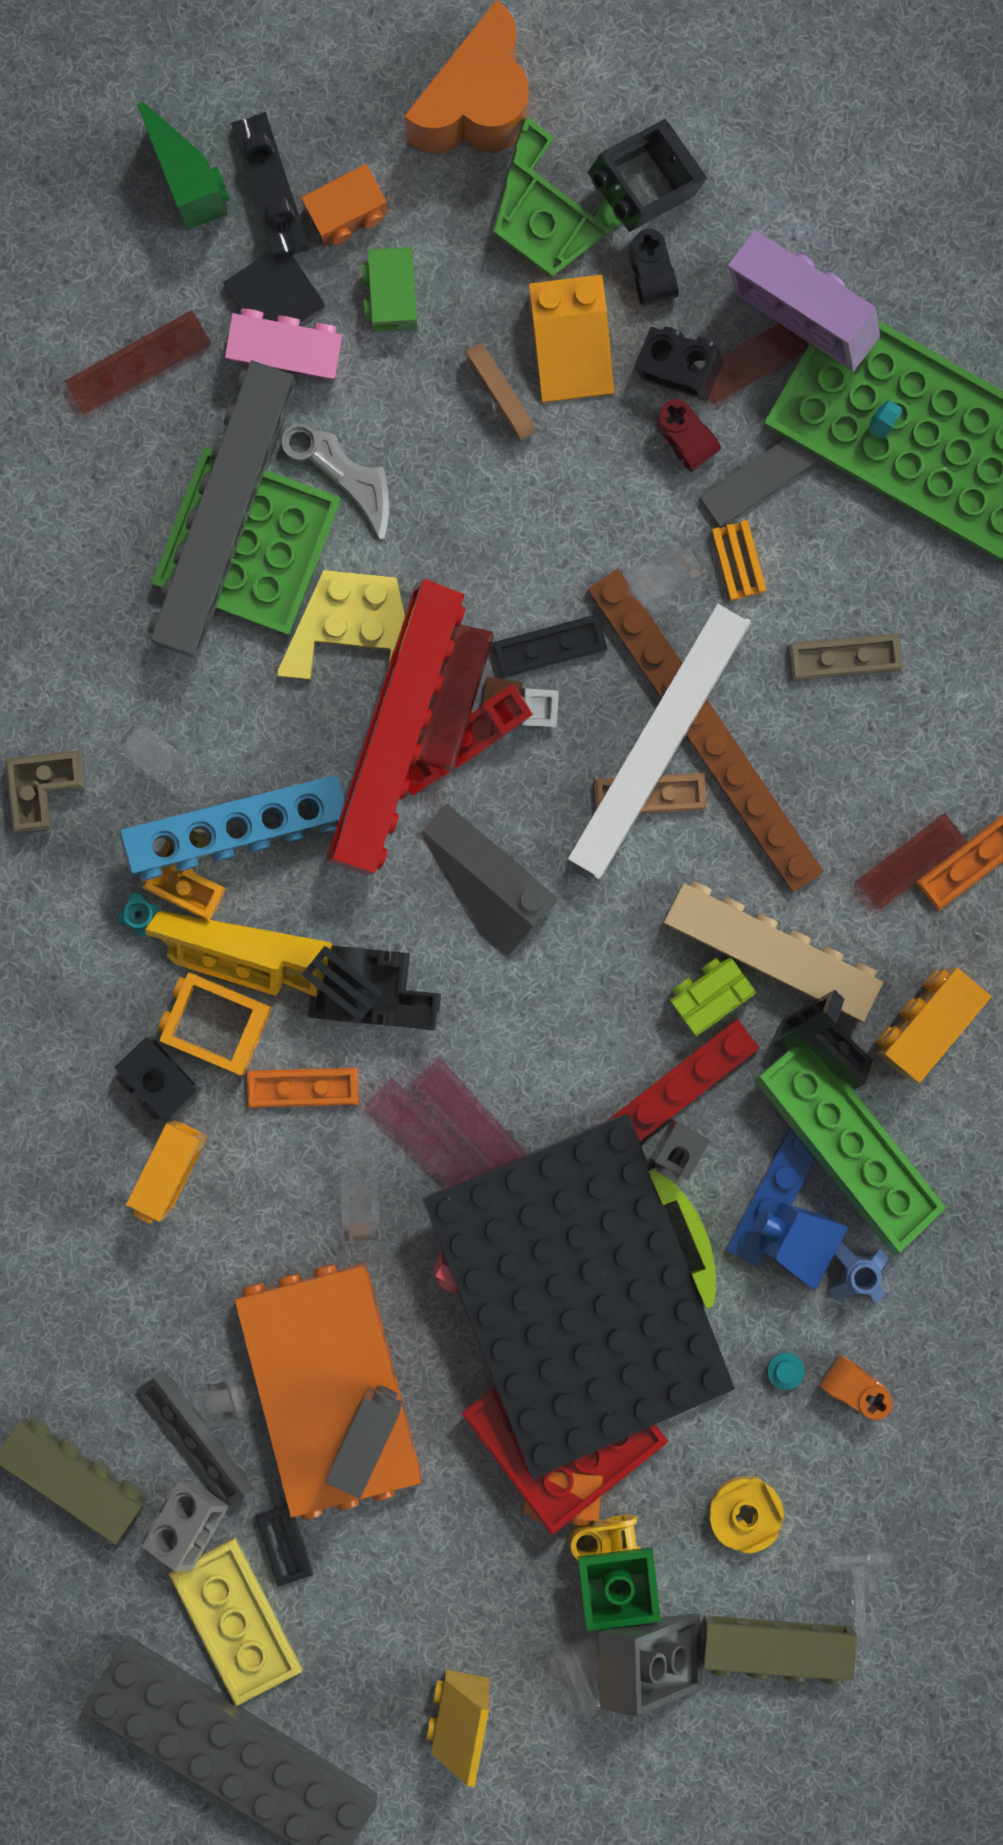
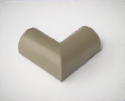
[5,750,86,833]

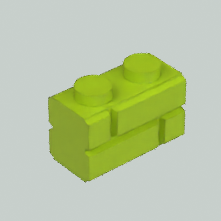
[668,956,756,1036]

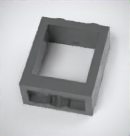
[325,1385,402,1499]

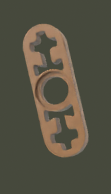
[464,342,536,441]

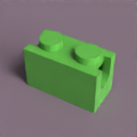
[362,247,418,332]

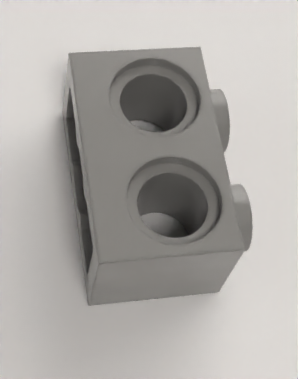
[141,1481,229,1572]

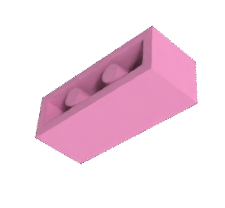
[225,308,342,381]

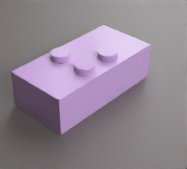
[728,230,880,372]

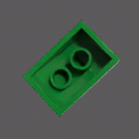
[137,101,230,230]

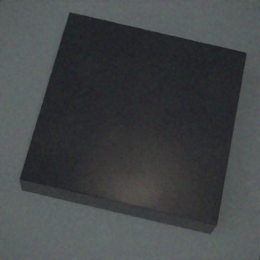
[223,250,325,323]

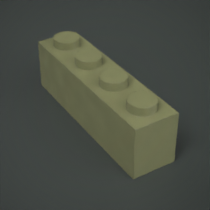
[0,1417,146,1545]
[701,1615,857,1685]

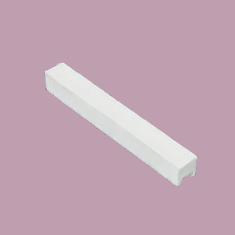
[568,604,751,879]

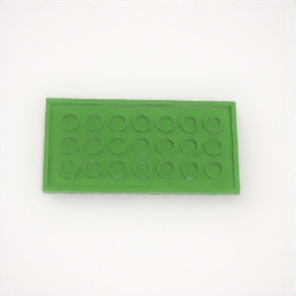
[763,320,1003,563]

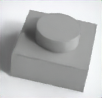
[519,688,559,727]

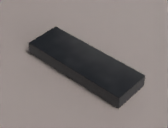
[492,614,608,679]

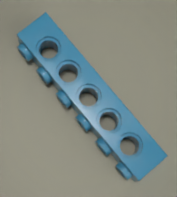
[119,774,345,881]

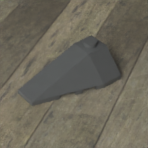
[423,804,558,955]

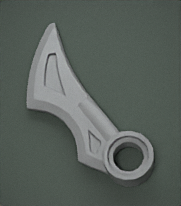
[281,423,389,540]

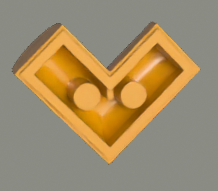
[142,831,226,921]

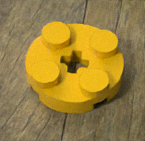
[709,1476,784,1553]

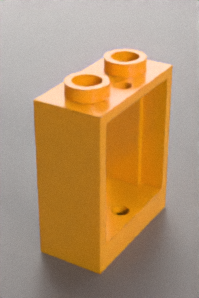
[157,972,273,1075]
[126,1120,209,1224]

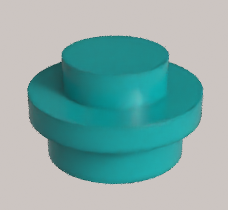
[767,1352,805,1390]

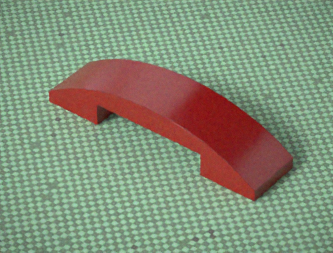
[406,684,534,796]

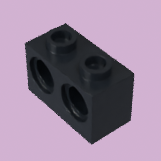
[634,326,724,401]

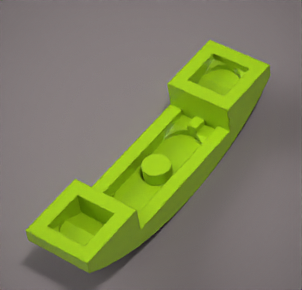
[649,1166,716,1309]

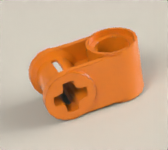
[819,1354,893,1420]

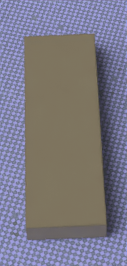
[789,633,903,681]

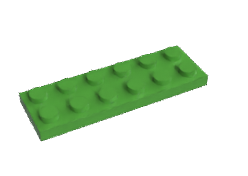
[754,1042,946,1255]

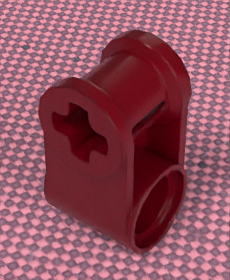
[657,399,721,472]

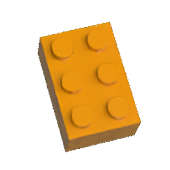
[874,967,992,1083]

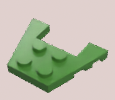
[491,117,621,277]

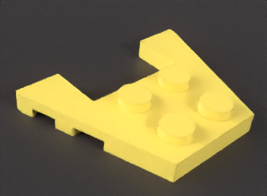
[277,570,405,680]

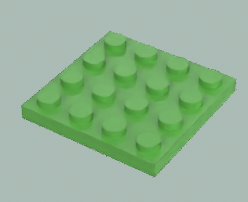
[151,446,342,637]

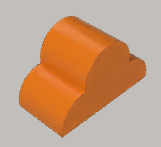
[404,0,529,154]

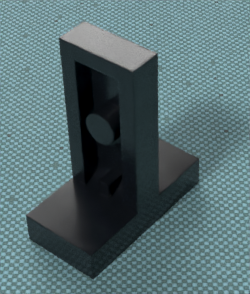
[773,990,873,1090]

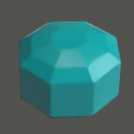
[869,400,902,440]

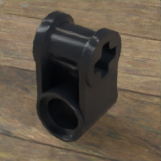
[629,229,679,306]

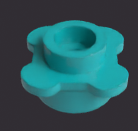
[117,893,161,936]

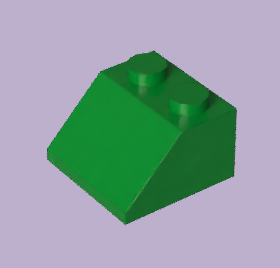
[578,1547,661,1631]

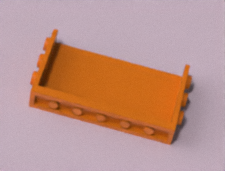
[235,1262,422,1520]

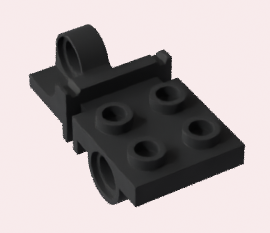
[308,945,441,1030]

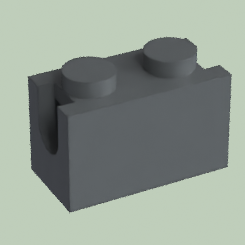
[651,1119,710,1182]

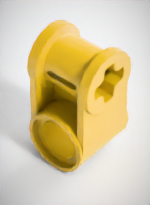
[568,1514,641,1560]

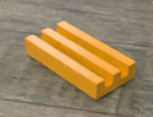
[711,520,766,601]

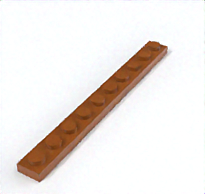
[587,568,824,892]

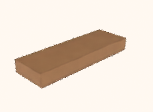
[595,773,707,814]

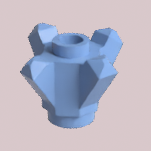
[828,1241,889,1303]

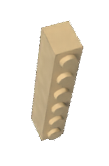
[662,880,883,1022]

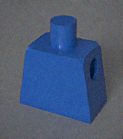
[754,1203,849,1290]

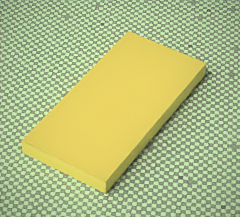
[168,1537,303,1706]

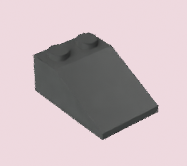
[597,1613,702,1717]

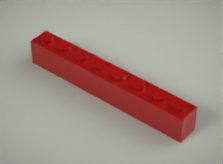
[325,579,466,876]

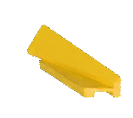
[145,911,332,997]

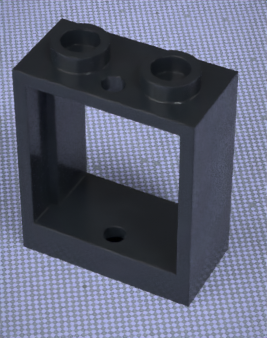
[587,118,707,232]

